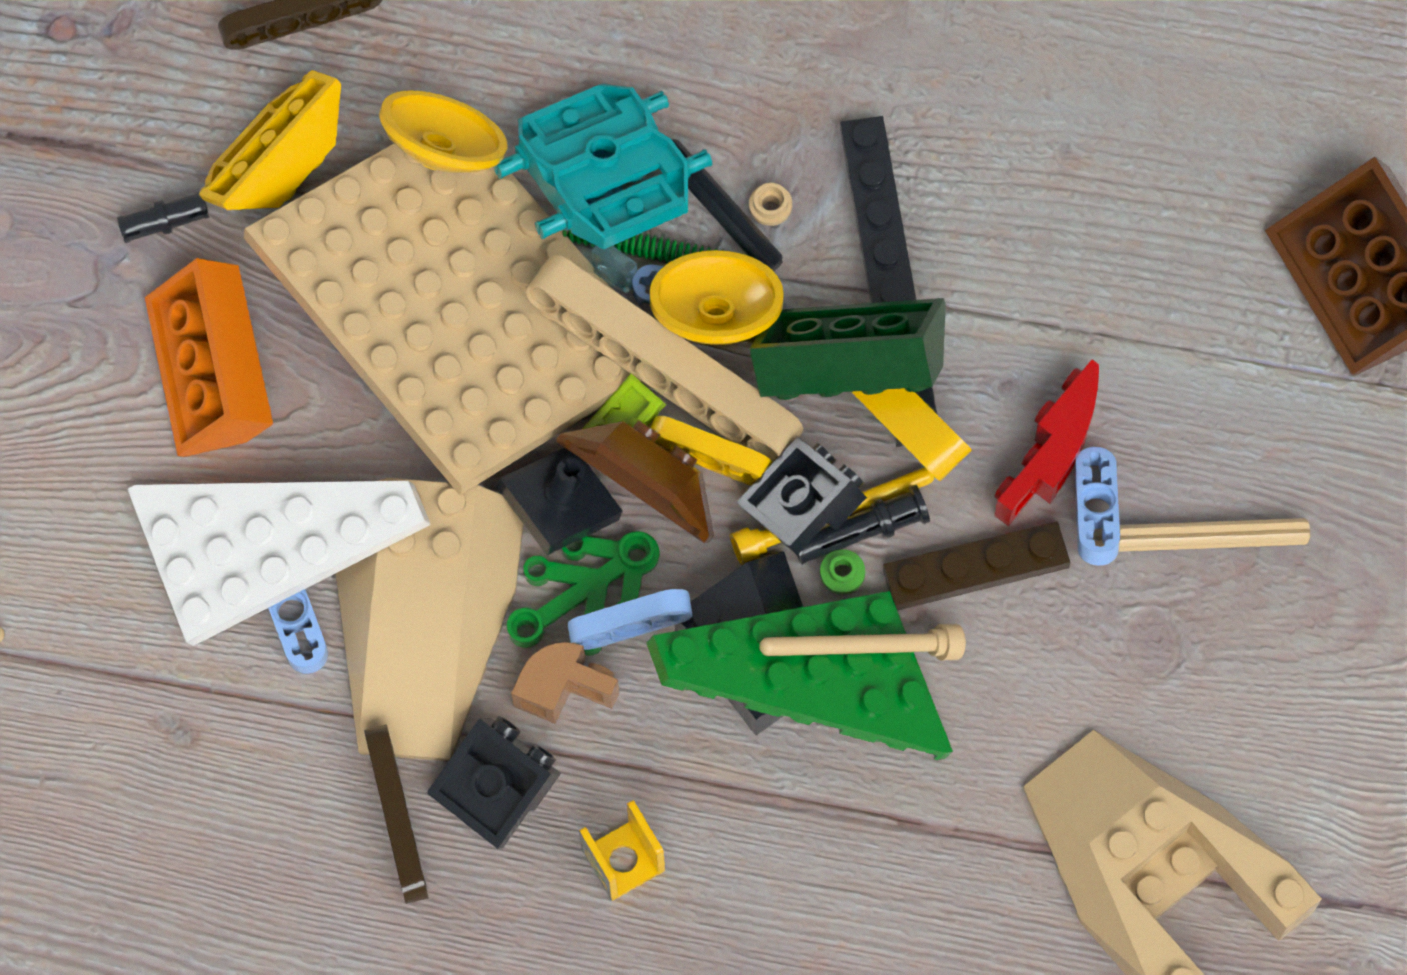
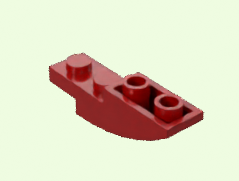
[994,359,1099,526]

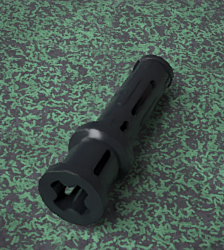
[797,484,930,565]

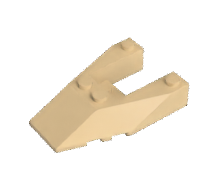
[1023,730,1322,975]

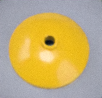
[379,90,508,173]
[650,250,784,345]

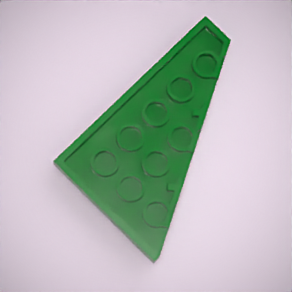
[646,591,953,760]

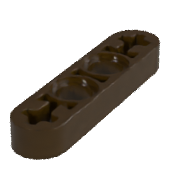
[218,0,383,50]
[364,725,429,904]

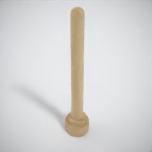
[759,624,966,661]

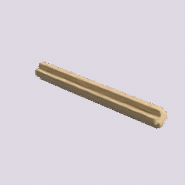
[1093,518,1310,552]

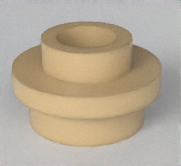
[749,183,793,226]

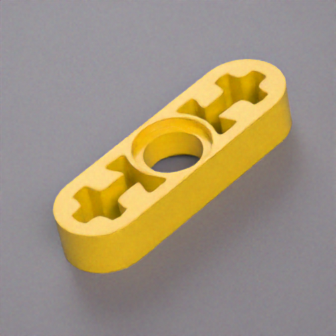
[650,415,773,486]

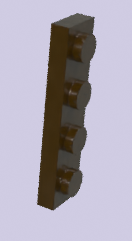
[883,521,1071,611]

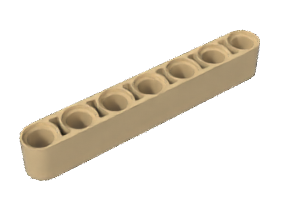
[525,255,803,462]

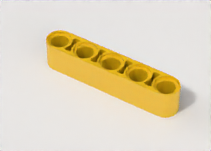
[852,388,972,482]

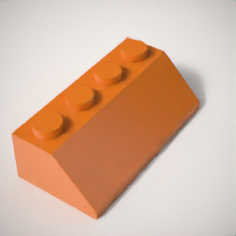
[145,258,273,457]

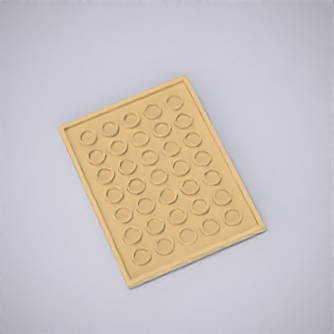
[243,143,642,495]

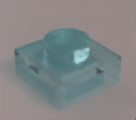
[591,246,637,293]

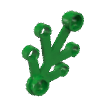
[507,531,660,656]

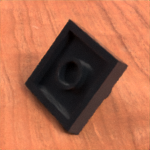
[496,447,623,555]

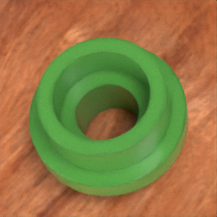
[820,549,865,594]

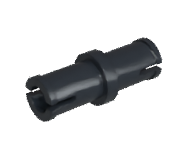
[117,192,210,243]

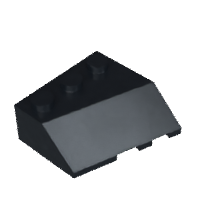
[674,551,803,735]

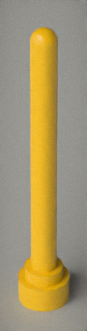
[729,467,935,566]

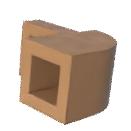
[511,642,620,724]

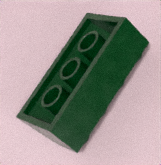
[749,298,946,400]

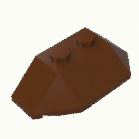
[556,419,714,543]

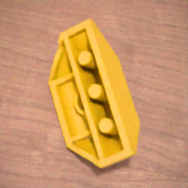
[199,70,341,210]

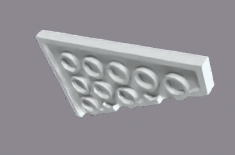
[128,481,431,646]

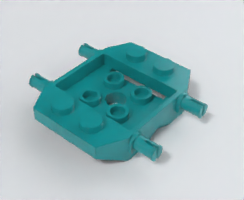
[493,84,713,249]

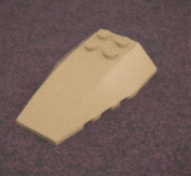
[336,478,524,761]

